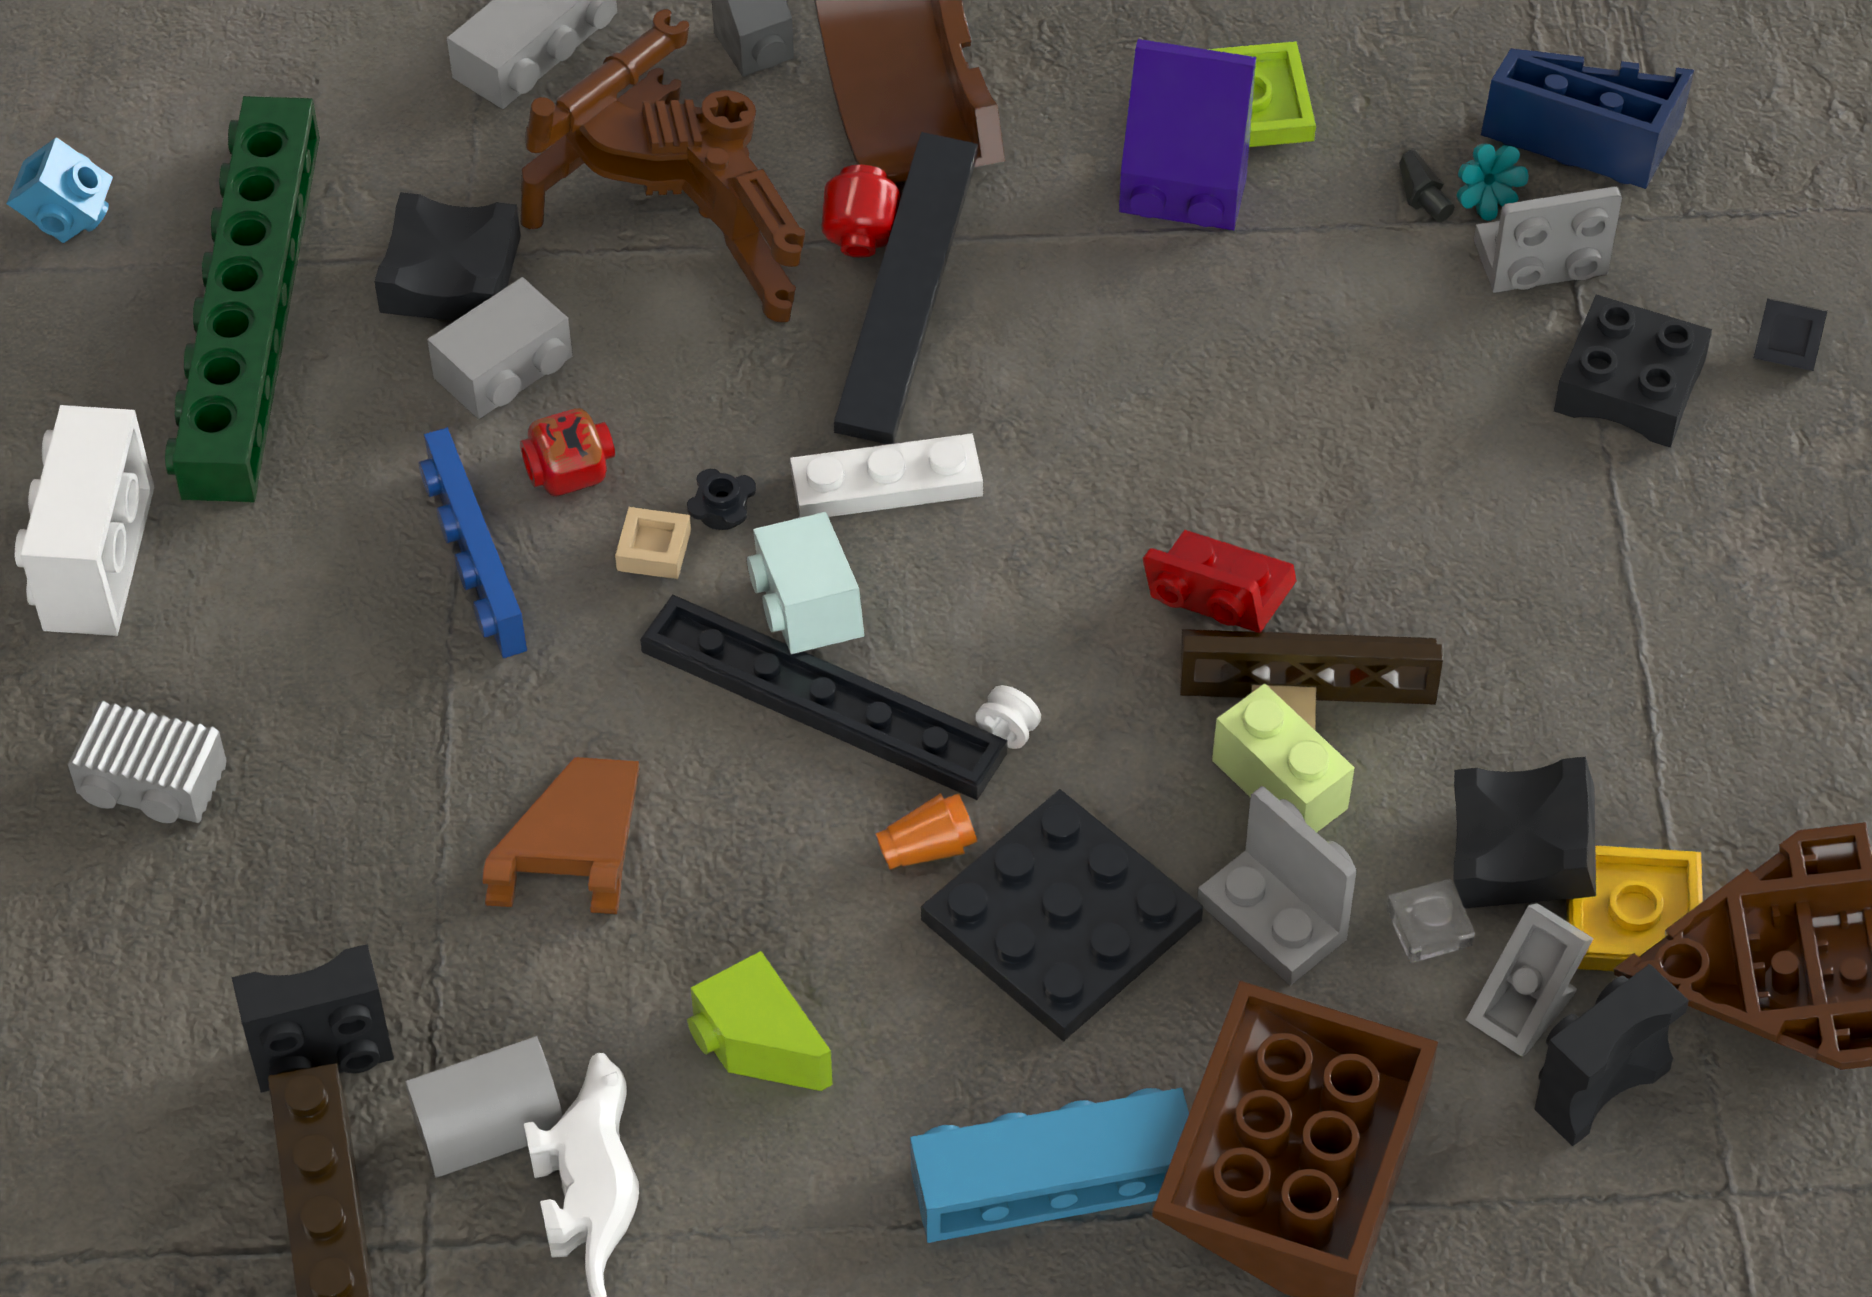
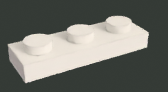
[790,433,983,518]

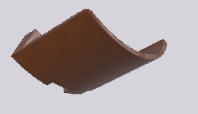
[814,0,1005,183]

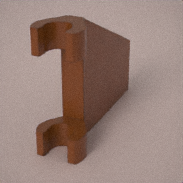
[483,757,640,914]

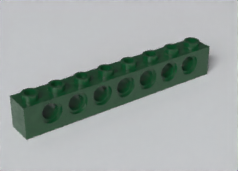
[165,96,320,502]

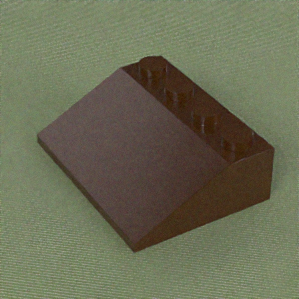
[1152,981,1438,1297]

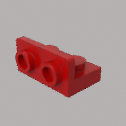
[1143,530,1297,633]

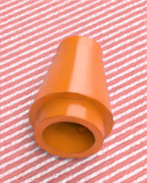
[875,793,978,870]

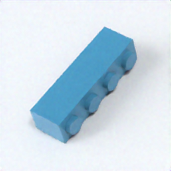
[910,1088,1189,1243]

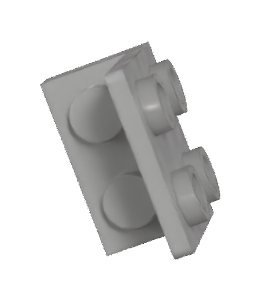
[1474,187,1622,293]
[1197,786,1356,986]

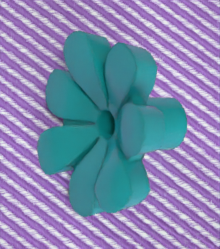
[1456,143,1529,221]

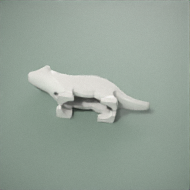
[524,1053,639,1297]

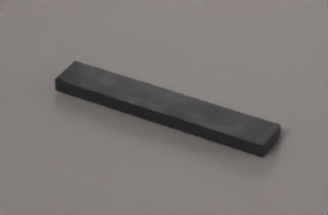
[834,132,978,445]
[640,594,1008,800]

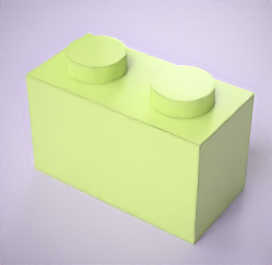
[1212,683,1355,832]

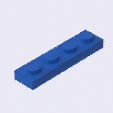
[418,427,527,658]

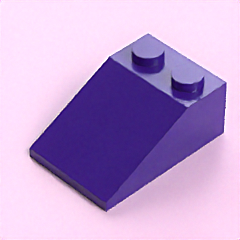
[1119,39,1256,231]

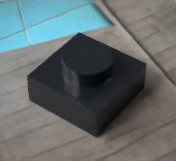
[1753,298,1828,371]

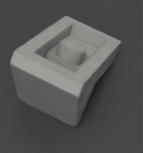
[1466,903,1594,1056]

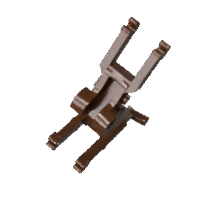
[520,9,805,322]

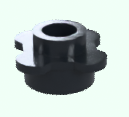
[687,468,756,530]

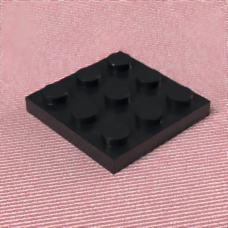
[921,789,1203,1042]

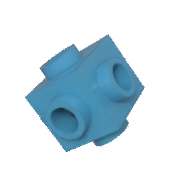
[6,137,113,243]

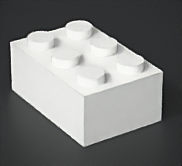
[15,405,154,636]

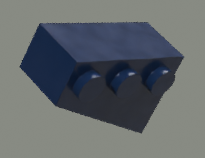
[1481,48,1694,189]

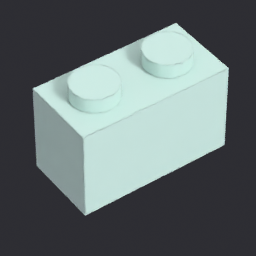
[747,512,864,654]

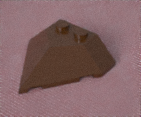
[1614,822,1872,1070]

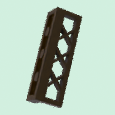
[1180,629,1443,705]

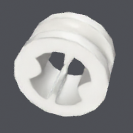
[976,685,1041,749]

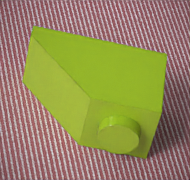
[687,951,833,1091]

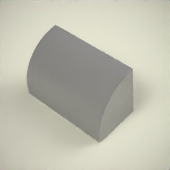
[405,1036,563,1178]

